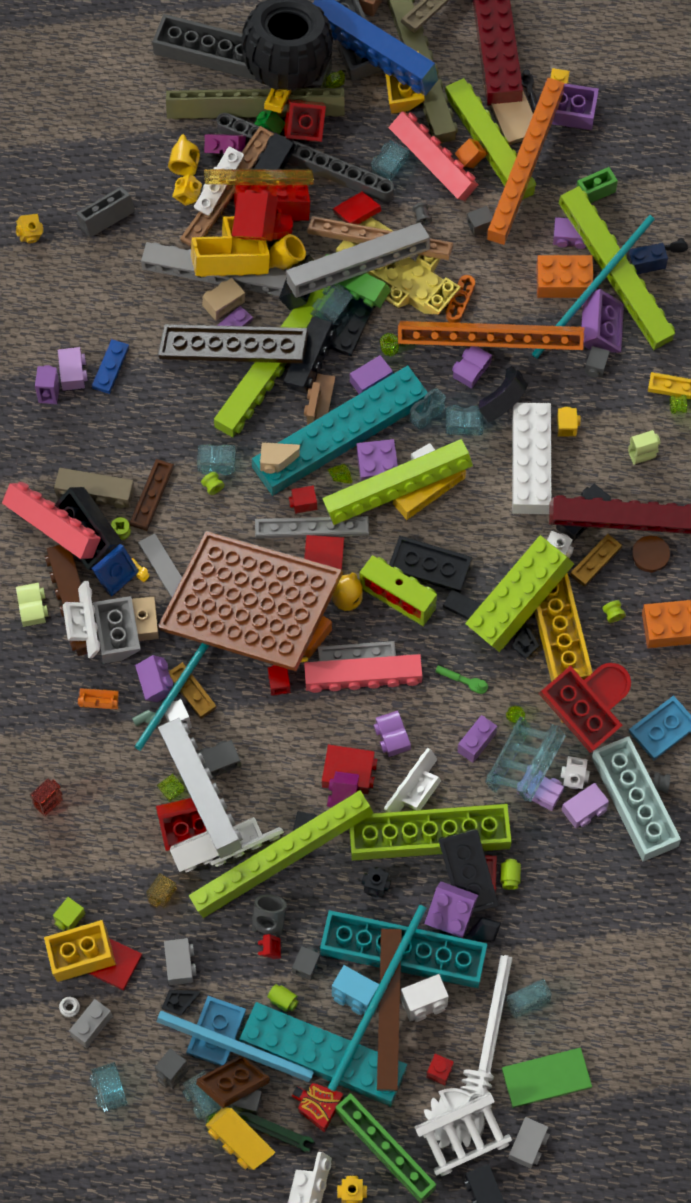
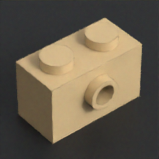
[202,278,245,321]
[132,597,159,641]

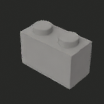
[164,938,196,985]
[69,999,112,1048]
[508,1117,550,1169]

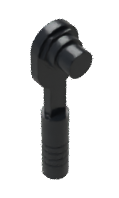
[521,69,537,114]
[636,238,688,253]

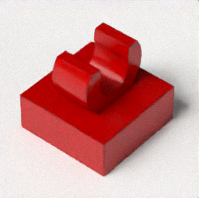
[258,934,281,959]

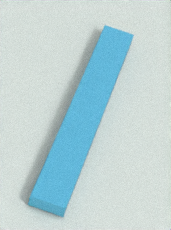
[156,1011,314,1082]

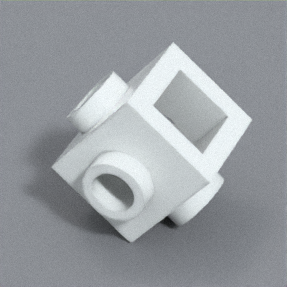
[547,531,574,558]
[561,756,590,789]

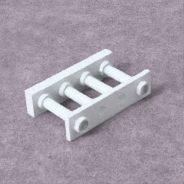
[415,1092,512,1176]

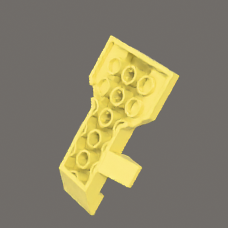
[336,217,461,314]

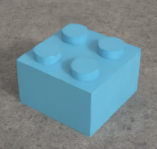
[332,965,379,1015]

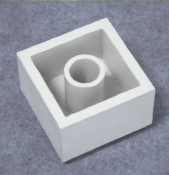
[401,974,449,1022]

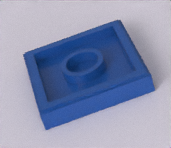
[92,544,139,597]

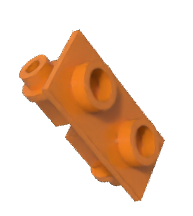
[78,688,119,709]

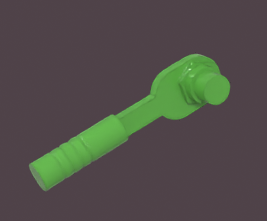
[435,665,488,694]

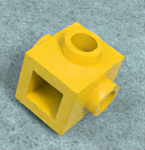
[172,174,202,205]
[16,214,43,244]
[337,1176,367,1203]

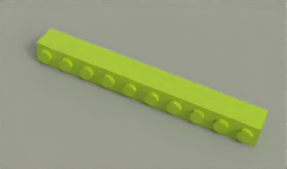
[558,186,675,350]
[214,287,334,437]
[189,790,374,918]

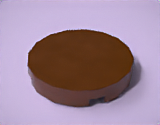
[632,535,670,573]

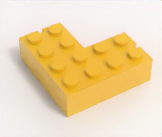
[191,216,270,277]

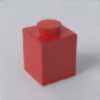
[288,485,317,514]
[268,665,290,696]
[426,1054,454,1086]

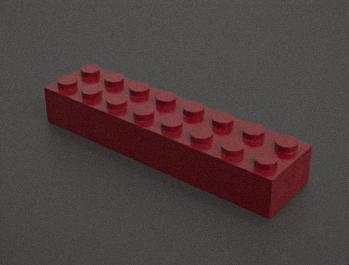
[472,0,523,106]

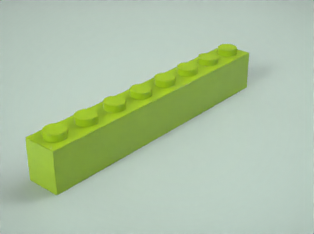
[445,78,536,200]
[322,439,473,525]

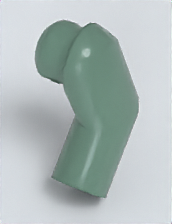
[132,710,161,727]

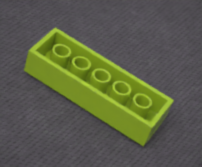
[465,535,574,652]

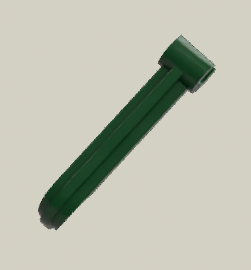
[238,1112,315,1154]

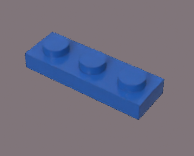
[92,339,129,394]

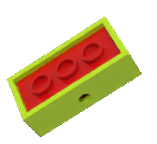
[359,555,437,627]

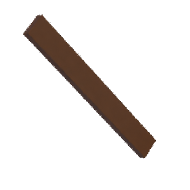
[377,929,402,1091]

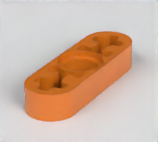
[446,275,475,323]

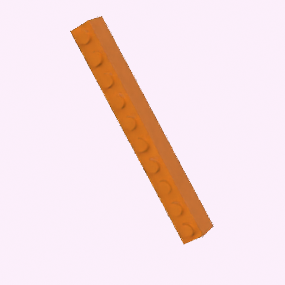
[487,78,565,245]
[398,321,585,350]

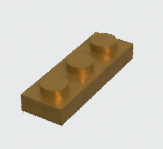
[570,534,622,587]
[169,662,217,719]

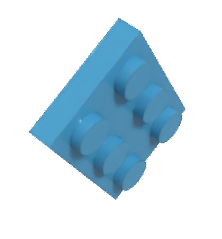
[628,696,691,761]
[186,996,246,1066]

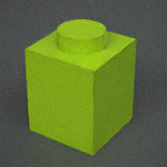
[53,897,85,931]

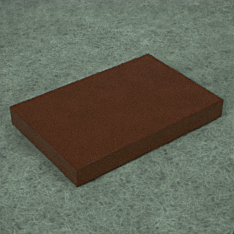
[196,1055,270,1109]

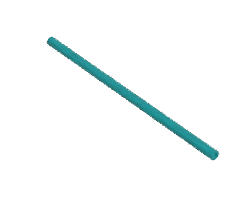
[532,215,655,358]
[135,643,209,751]
[328,905,427,1092]

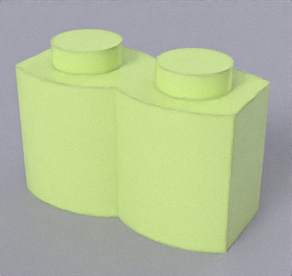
[628,430,660,465]
[16,583,49,627]

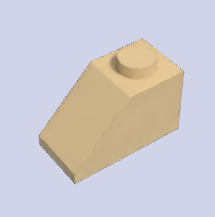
[260,443,300,474]

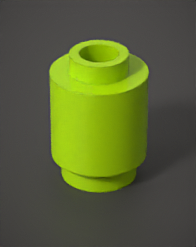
[500,859,521,890]
[267,984,299,1013]

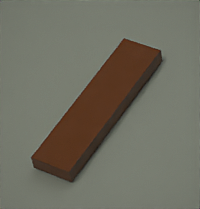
[129,459,174,531]

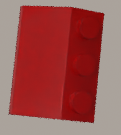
[156,798,207,851]

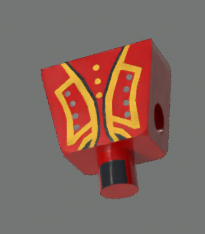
[291,1083,344,1132]

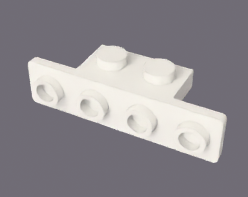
[194,147,244,216]
[63,581,100,658]
[384,748,441,813]
[209,817,284,866]
[288,1152,332,1203]

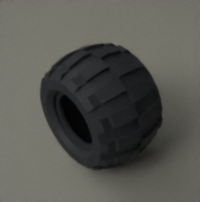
[241,0,333,91]

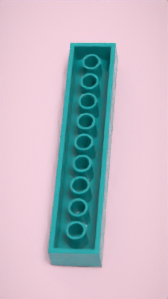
[252,365,429,496]

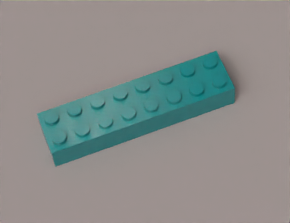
[320,910,487,989]
[240,1002,407,1107]

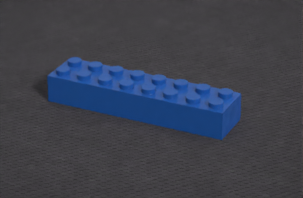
[313,0,438,96]

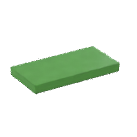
[502,1048,592,1108]

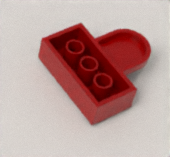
[234,181,310,239]
[538,663,631,753]

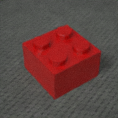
[284,99,326,142]

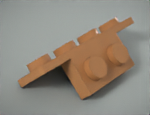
[304,374,335,425]

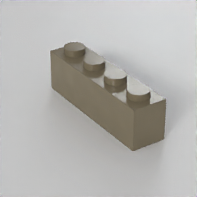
[54,468,134,509]

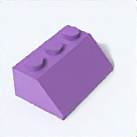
[581,289,624,353]

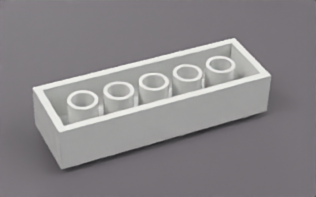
[512,403,551,514]

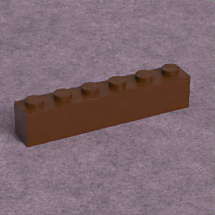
[45,545,88,656]

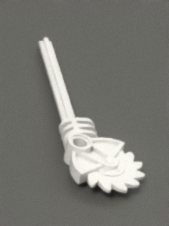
[424,955,512,1151]

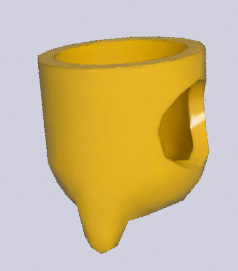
[168,134,200,176]
[269,234,306,270]
[332,572,363,611]

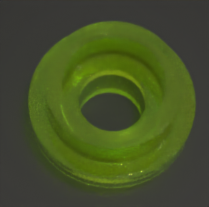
[506,706,525,723]

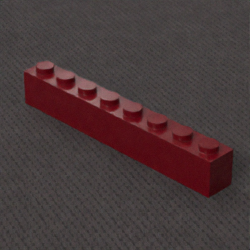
[549,495,691,534]

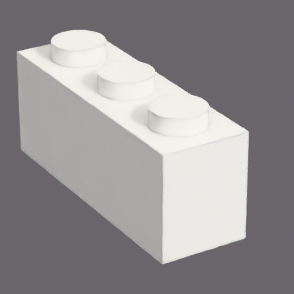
[170,831,219,872]

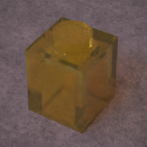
[146,873,177,908]

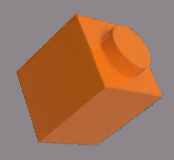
[455,138,488,168]

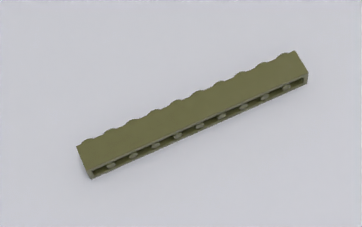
[387,0,458,144]
[166,88,345,120]

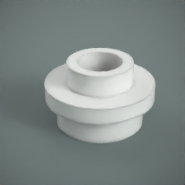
[59,997,80,1017]

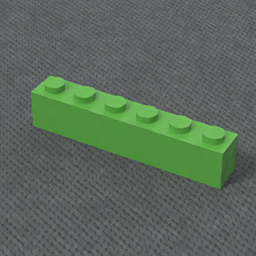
[335,1093,436,1203]

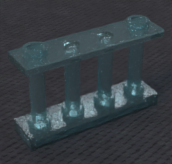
[485,716,566,802]

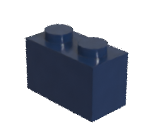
[627,243,668,275]

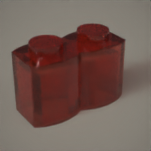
[30,778,63,817]

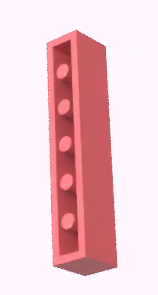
[388,111,479,201]
[2,482,101,559]
[304,654,422,693]

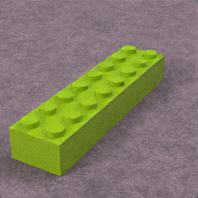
[349,804,511,861]

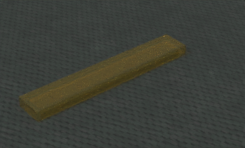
[204,169,314,185]

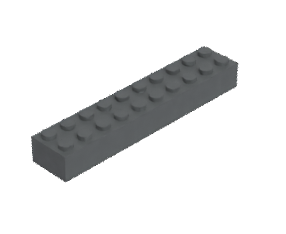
[152,14,332,88]

